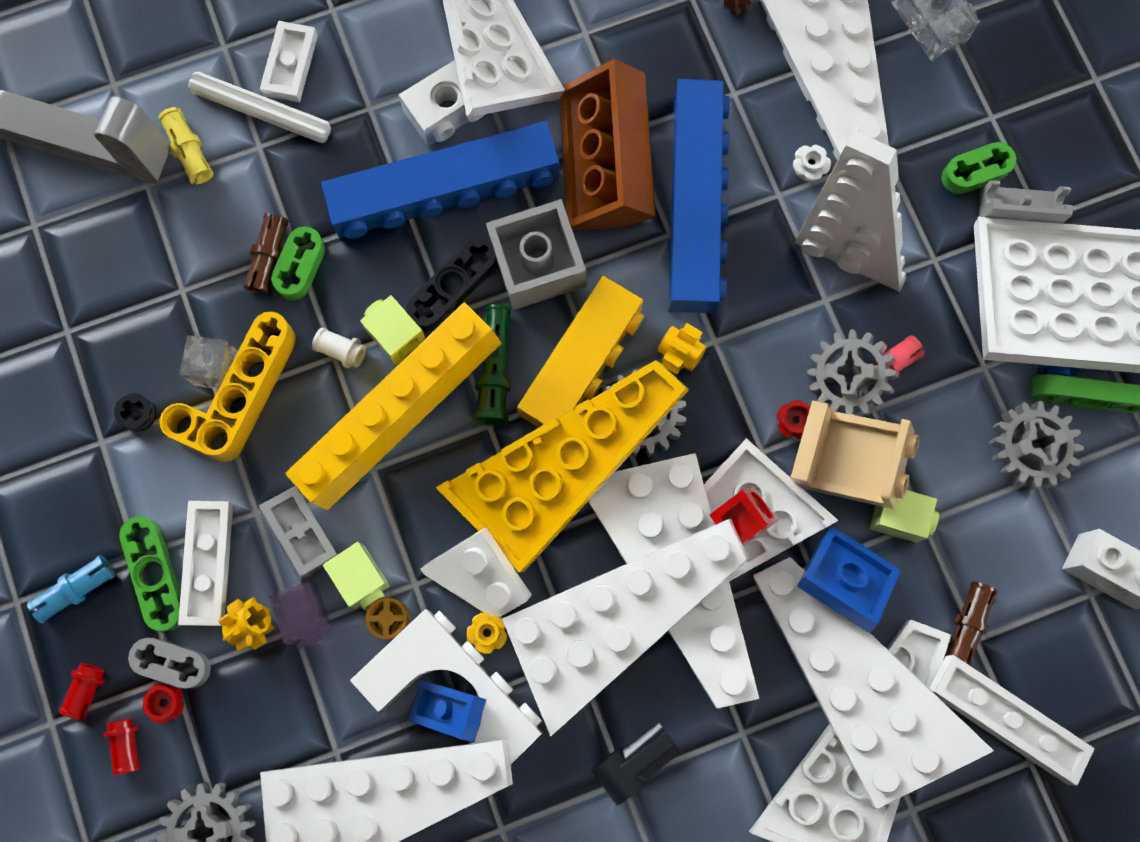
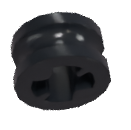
[114,393,156,432]

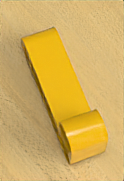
[159,311,296,462]

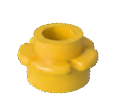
[467,612,507,654]

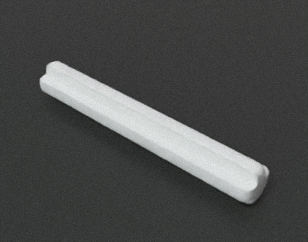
[188,72,331,143]

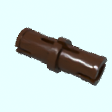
[243,213,289,295]
[944,581,998,666]

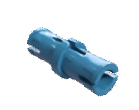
[27,555,115,623]

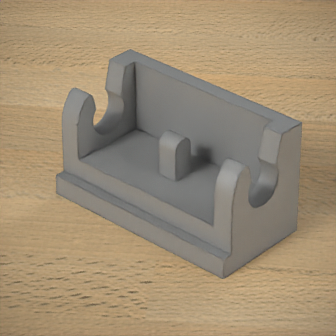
[979,180,1073,223]
[259,486,337,585]

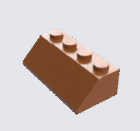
[560,59,656,230]

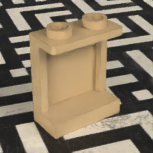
[791,400,919,510]

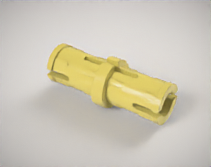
[158,107,214,185]

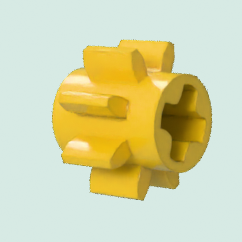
[657,323,707,375]
[218,597,275,652]

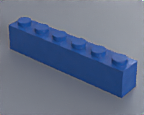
[668,79,730,313]
[321,121,560,239]

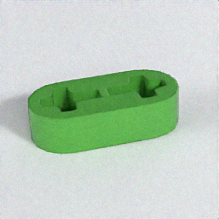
[941,142,1017,194]
[271,226,325,300]

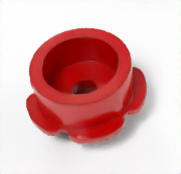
[776,400,810,439]
[142,682,184,724]

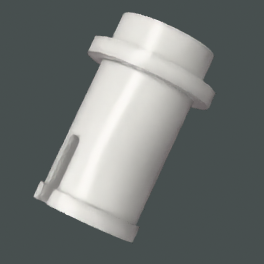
[312,327,366,368]

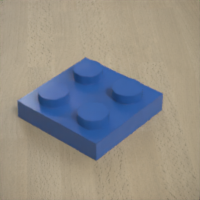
[797,525,901,633]

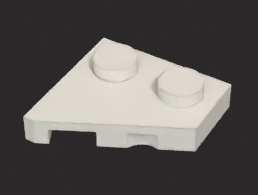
[420,527,532,617]

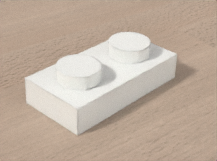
[260,21,318,103]

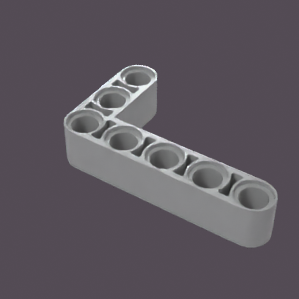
[0,90,171,184]

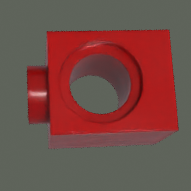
[709,487,779,546]

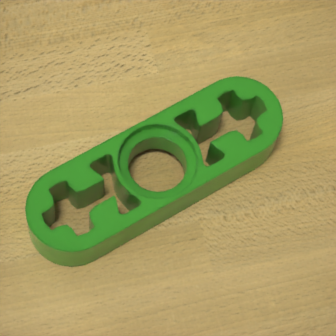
[1031,374,1140,413]
[119,516,181,632]

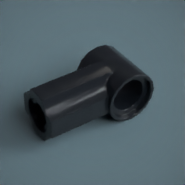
[591,722,681,806]

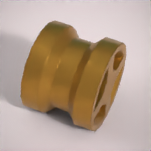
[365,597,411,640]

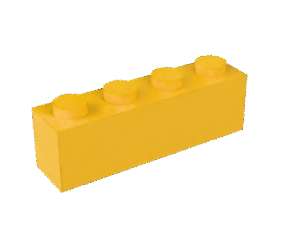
[517,276,645,428]

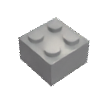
[486,199,587,310]

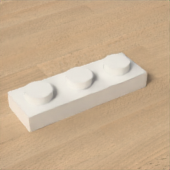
[178,501,233,626]

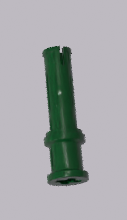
[472,304,511,426]

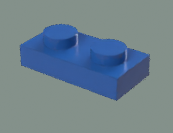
[408,680,486,742]

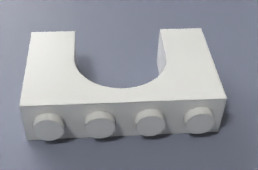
[350,609,542,809]

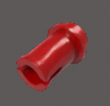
[58,663,105,720]
[103,718,141,775]

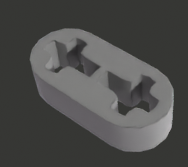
[128,638,211,689]

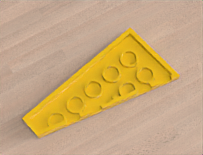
[436,360,689,573]

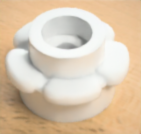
[793,145,831,182]

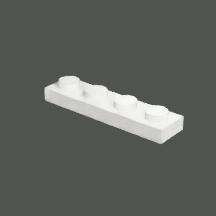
[929,655,1095,786]

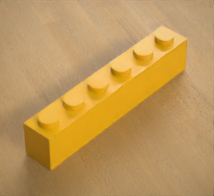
[285,302,502,510]

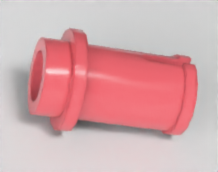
[871,335,925,380]

